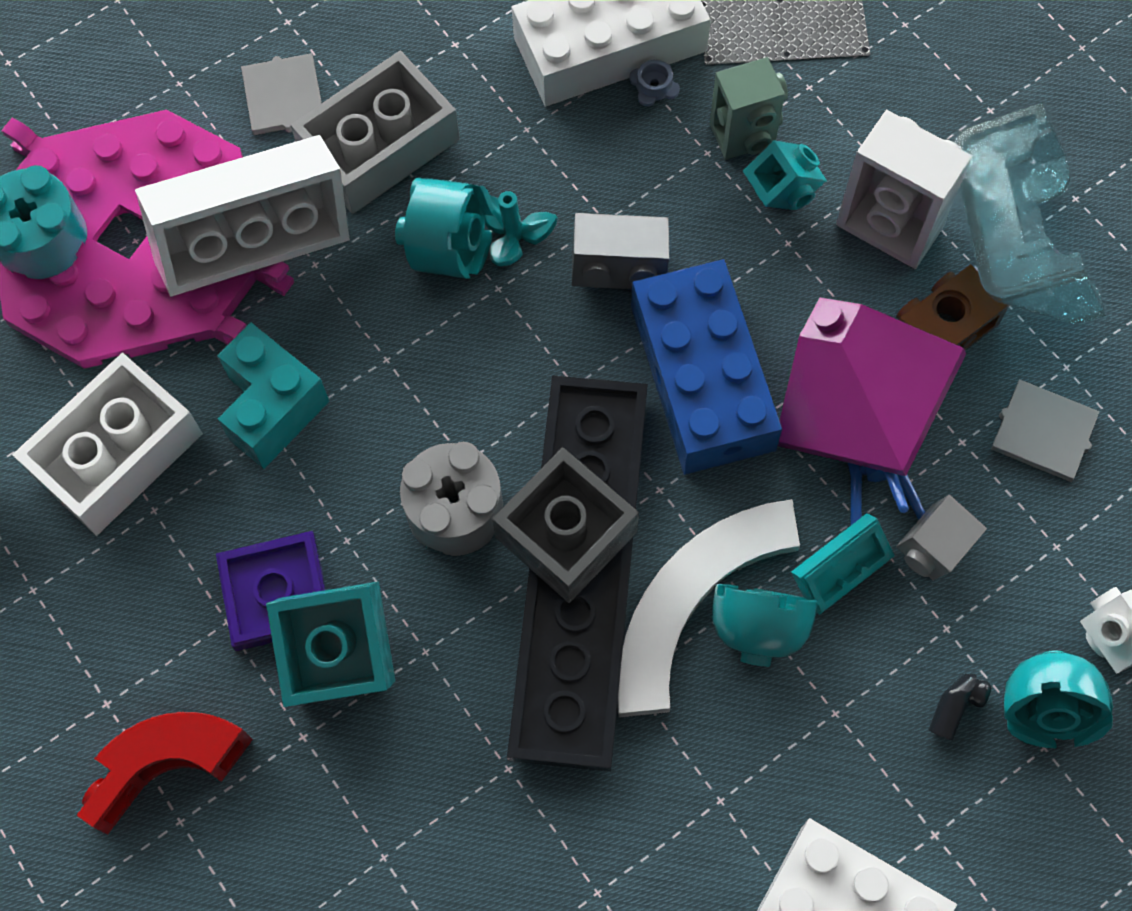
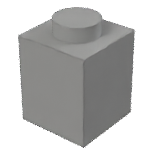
[896,494,987,580]

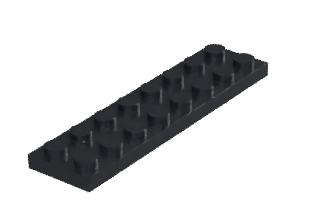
[507,375,648,772]

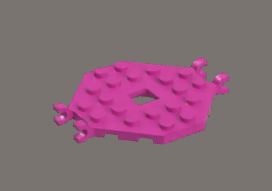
[0,110,294,369]

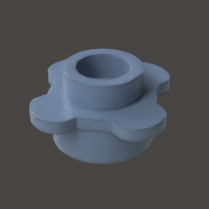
[629,60,680,106]

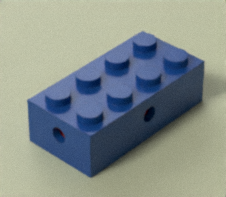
[631,259,782,475]

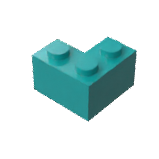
[217,322,330,469]

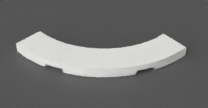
[618,499,800,717]

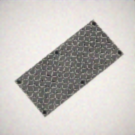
[701,0,870,65]

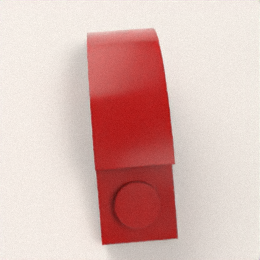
[77,712,253,835]

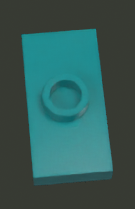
[791,513,895,615]

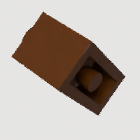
[896,264,1010,351]

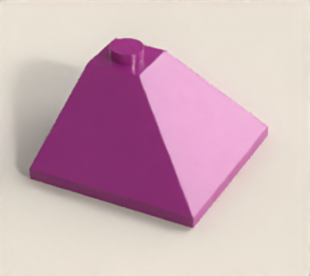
[778,297,966,476]

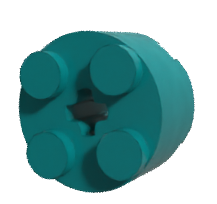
[0,165,87,279]
[395,178,493,279]

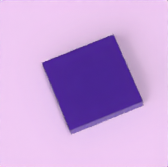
[216,531,326,651]

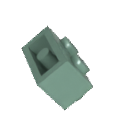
[709,57,788,160]

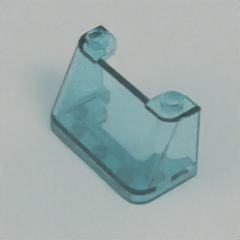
[954,102,1106,324]

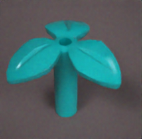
[485,191,558,266]

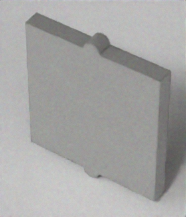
[241,53,322,135]
[991,379,1100,482]

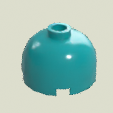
[713,584,818,667]
[1004,650,1113,748]

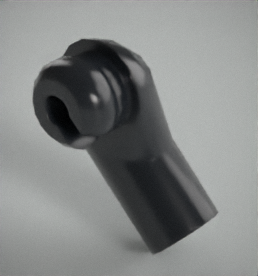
[928,674,992,741]

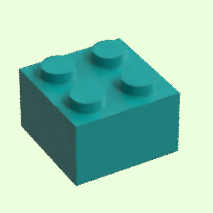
[266,581,396,707]

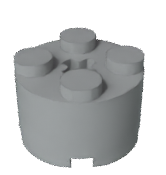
[400,442,503,556]

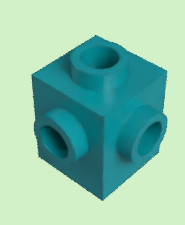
[743,140,827,210]

